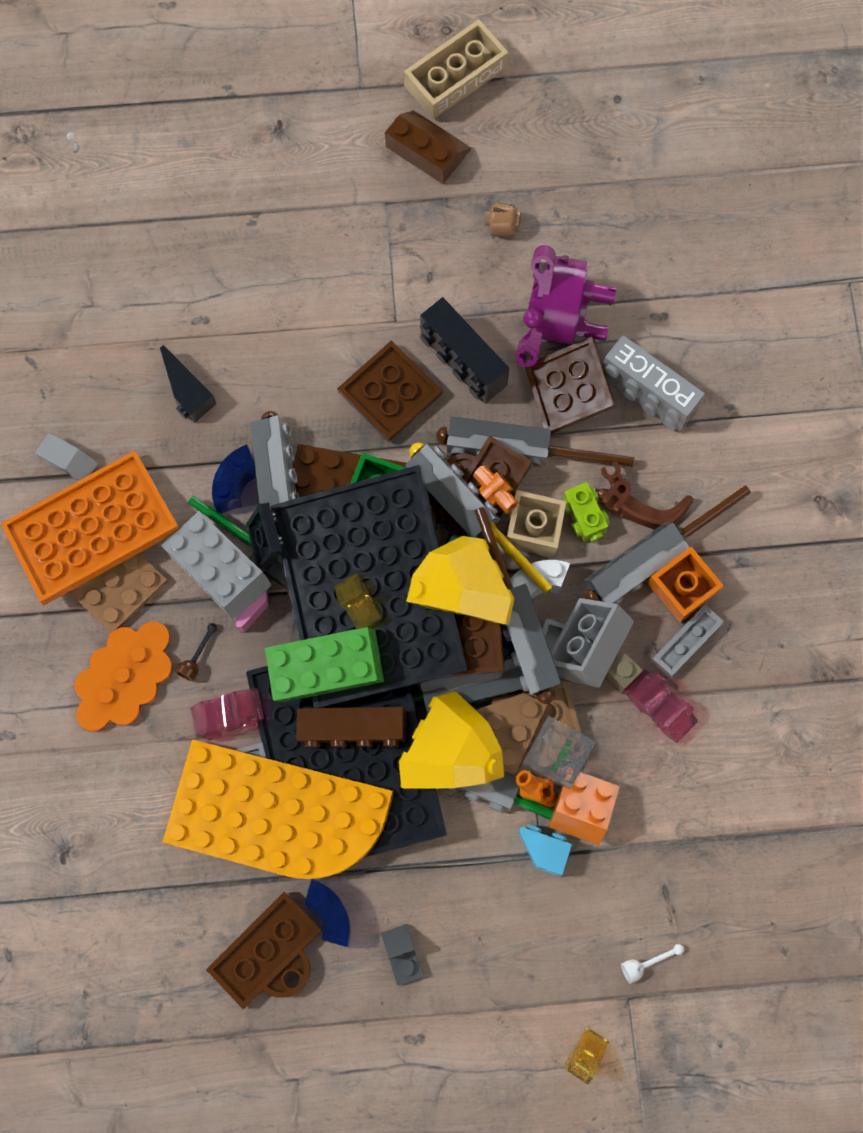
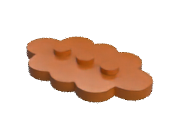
[74,621,173,732]

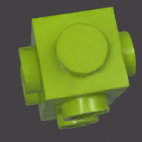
[562,482,610,543]

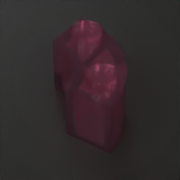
[624,669,698,743]
[190,688,264,741]

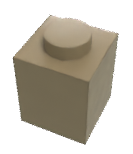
[605,652,643,694]

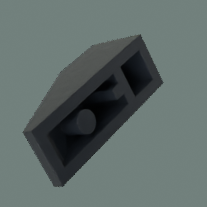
[160,345,217,423]

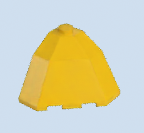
[407,536,514,625]
[399,691,504,789]

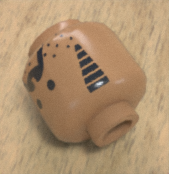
[485,203,521,236]

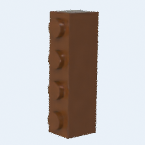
[296,707,407,748]

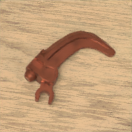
[597,461,693,529]

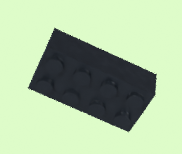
[420,297,509,404]

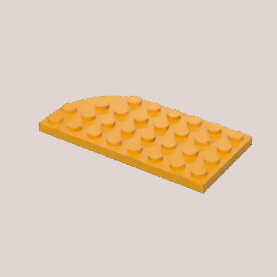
[162,739,394,879]

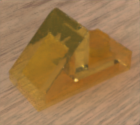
[334,573,383,629]
[565,1027,609,1085]

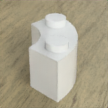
[510,560,570,599]

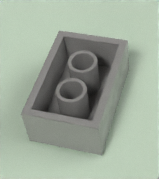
[551,598,634,688]

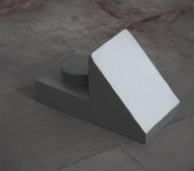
[381,924,423,986]

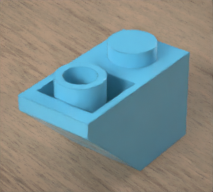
[518,824,572,877]

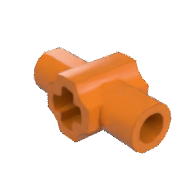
[473,465,518,513]
[516,770,557,808]

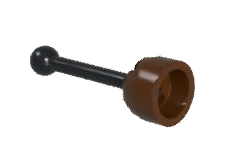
[175,623,217,682]

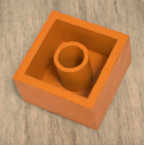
[647,546,724,623]
[549,768,620,845]

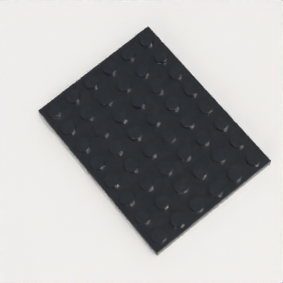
[270,465,469,708]
[246,665,448,858]

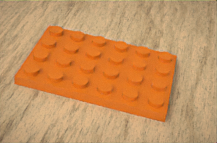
[0,450,180,606]

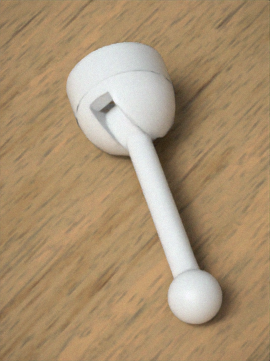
[621,944,684,984]

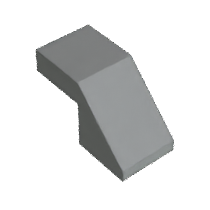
[34,433,98,481]

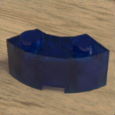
[212,444,256,514]
[304,879,352,948]

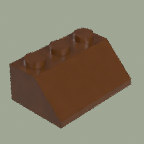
[385,110,471,184]

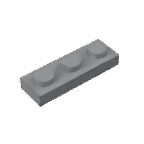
[651,605,724,678]

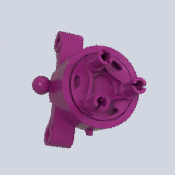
[516,245,617,367]

